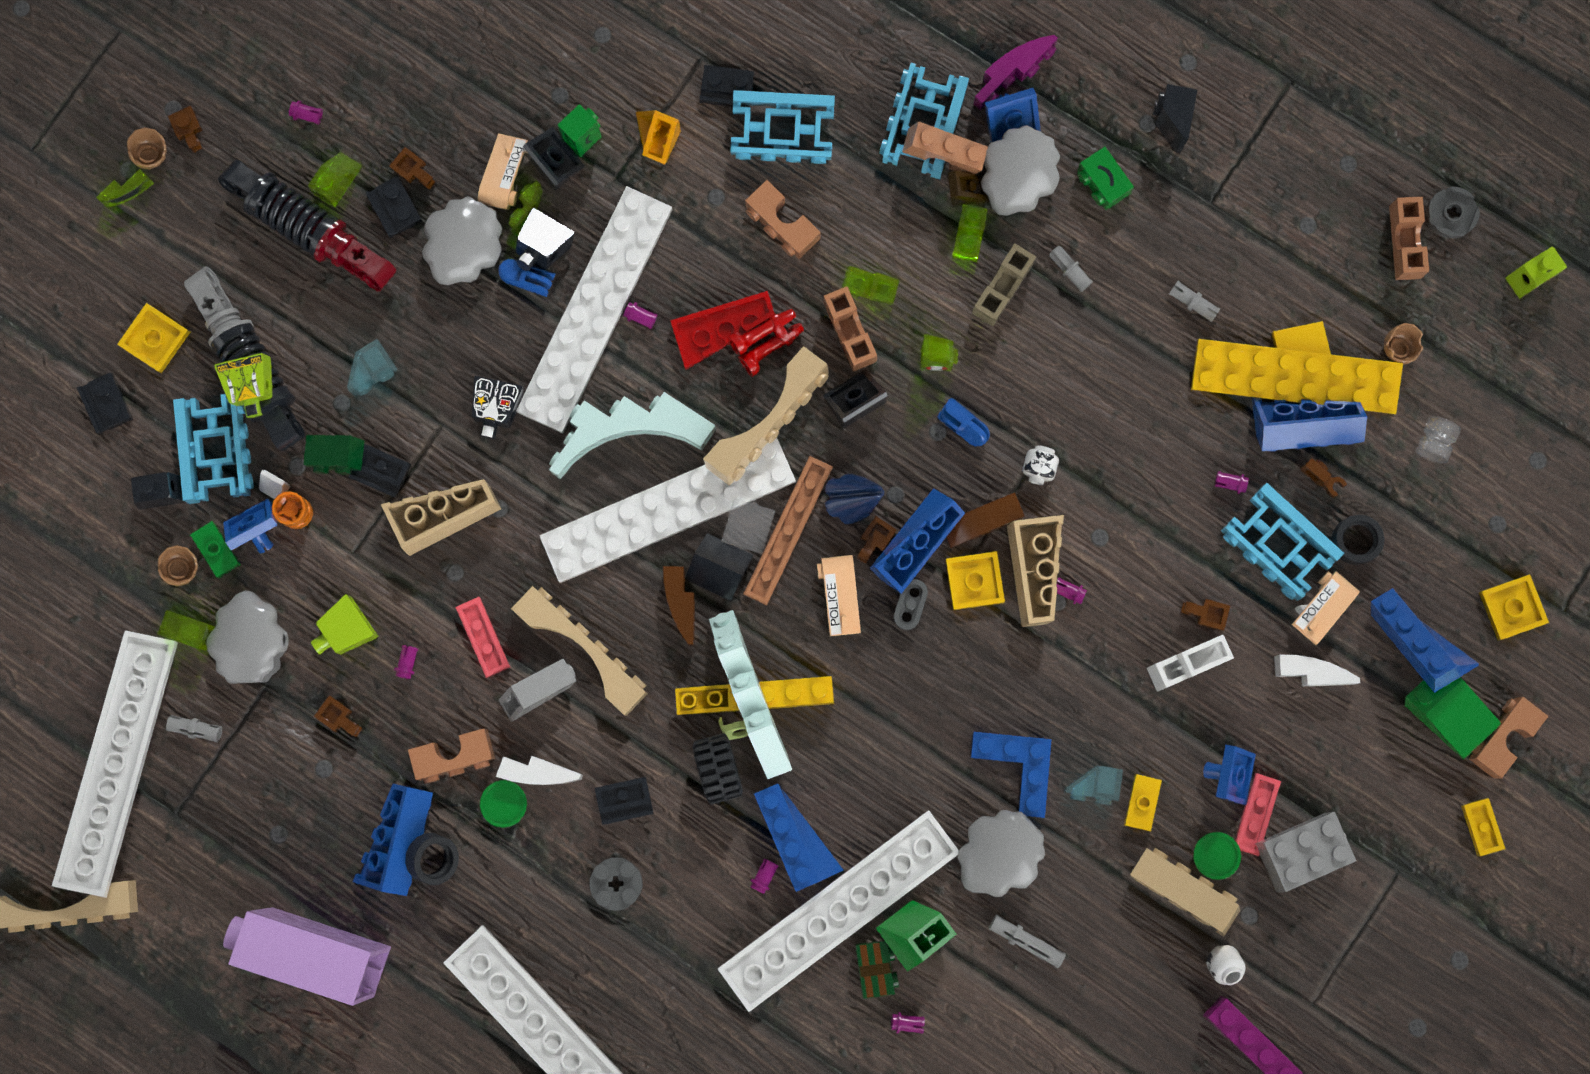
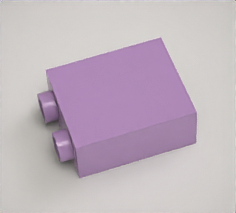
[223,907,391,1006]

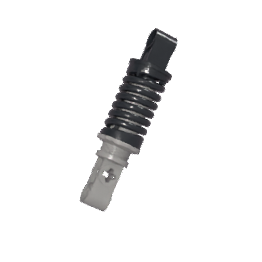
[184,266,305,451]

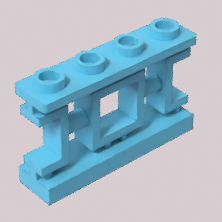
[879,63,969,179]
[730,90,835,164]
[173,394,254,504]
[1221,483,1344,601]

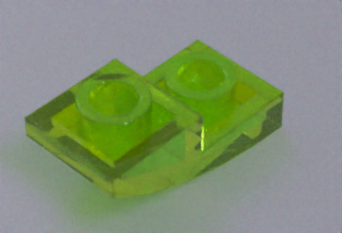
[508,180,543,236]
[952,204,988,262]

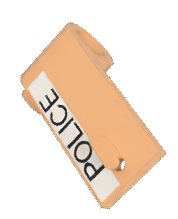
[478,133,528,210]
[817,555,861,636]
[1292,571,1360,645]

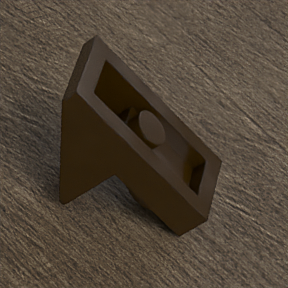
[948,171,990,206]

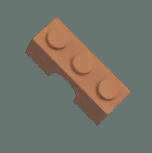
[902,122,988,174]
[745,180,821,259]
[1389,197,1429,280]
[823,286,877,372]
[1469,697,1548,779]
[408,728,495,784]

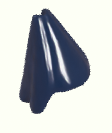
[825,474,885,524]

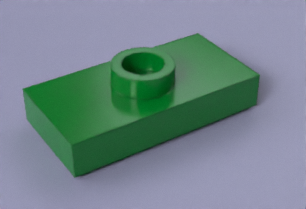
[190,521,241,578]

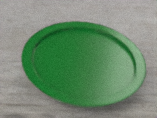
[480,780,527,828]
[1193,832,1241,880]

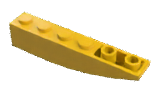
[675,676,834,715]

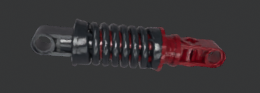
[218,160,396,291]

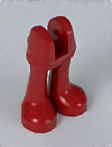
[728,309,804,377]

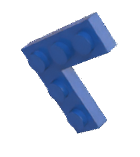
[971,732,1052,818]

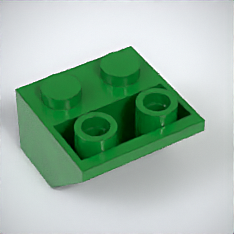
[876,900,957,972]

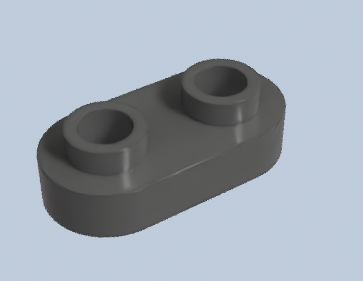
[894,579,928,630]

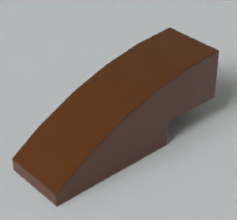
[946,492,1025,548]
[663,566,695,646]

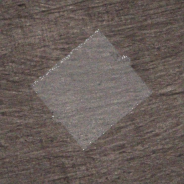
[721,498,775,554]

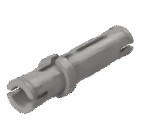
[989,914,1066,968]

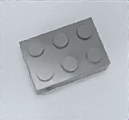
[1255,812,1356,892]

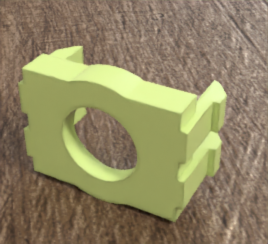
[718,717,748,740]

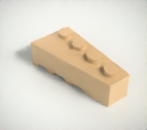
[381,479,501,556]
[1007,515,1064,627]
[1130,848,1240,937]

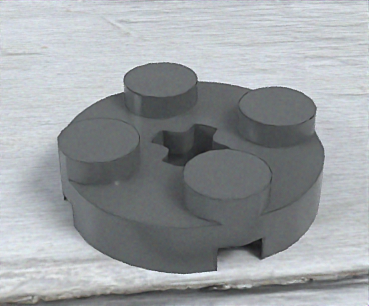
[1426,187,1480,239]
[590,857,643,911]

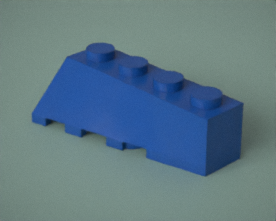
[1252,397,1367,451]
[870,488,965,594]
[1371,588,1479,693]
[353,784,433,896]
[754,784,843,892]

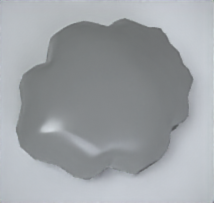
[981,125,1060,216]
[422,196,502,285]
[206,590,289,684]
[958,810,1045,897]

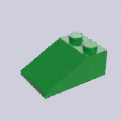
[1405,677,1501,760]

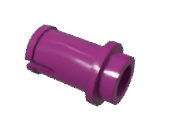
[289,100,323,125]
[623,302,658,329]
[1214,471,1249,494]
[1056,577,1087,604]
[394,645,418,679]
[750,859,779,894]
[891,1012,925,1034]

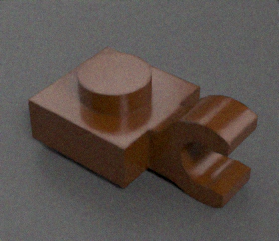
[168,106,203,153]
[389,147,436,190]
[1300,458,1347,498]
[857,516,897,564]
[1180,599,1230,631]
[314,695,363,737]

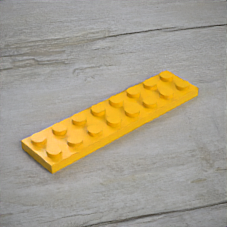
[1191,339,1403,414]

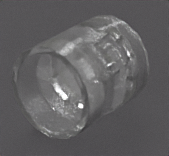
[1416,417,1461,463]

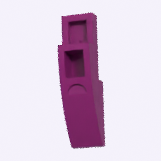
[973,35,1058,111]

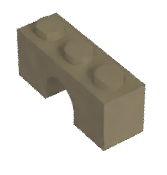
[972,243,1036,327]

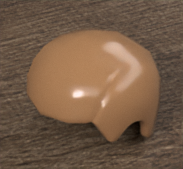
[127,127,167,170]
[1384,323,1423,365]
[158,545,198,587]

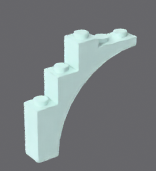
[549,392,716,479]
[709,610,792,779]

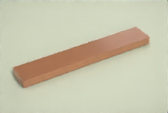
[744,456,833,606]

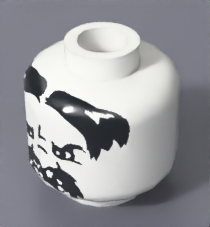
[1022,446,1059,485]
[1206,945,1246,985]

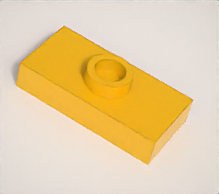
[1124,774,1162,831]
[1461,798,1505,856]

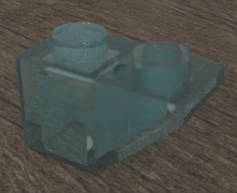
[347,339,398,396]
[1064,765,1123,805]

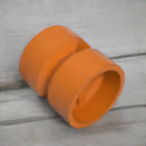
[272,491,313,529]

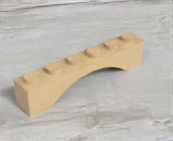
[703,346,829,486]
[511,586,648,716]
[0,880,138,933]

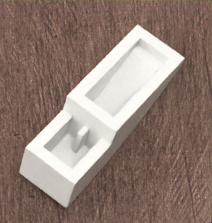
[1147,635,1234,692]
[1274,655,1360,687]
[496,756,583,785]

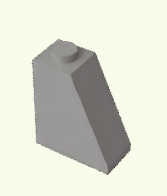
[499,659,576,722]

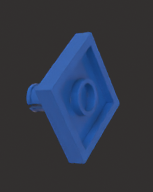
[985,88,1041,143]
[223,498,277,553]
[1203,745,1256,805]

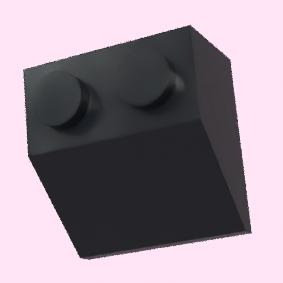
[1152,84,1197,153]

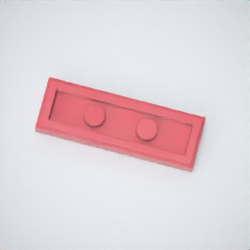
[456,597,511,678]
[1235,773,1281,856]

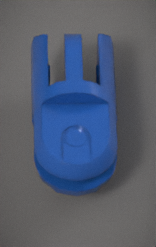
[498,259,556,297]
[937,398,990,446]

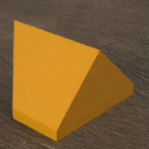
[636,110,681,165]

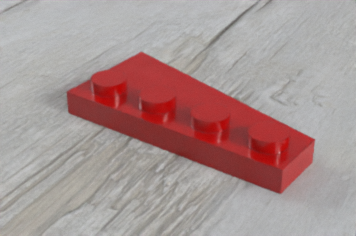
[670,291,775,370]

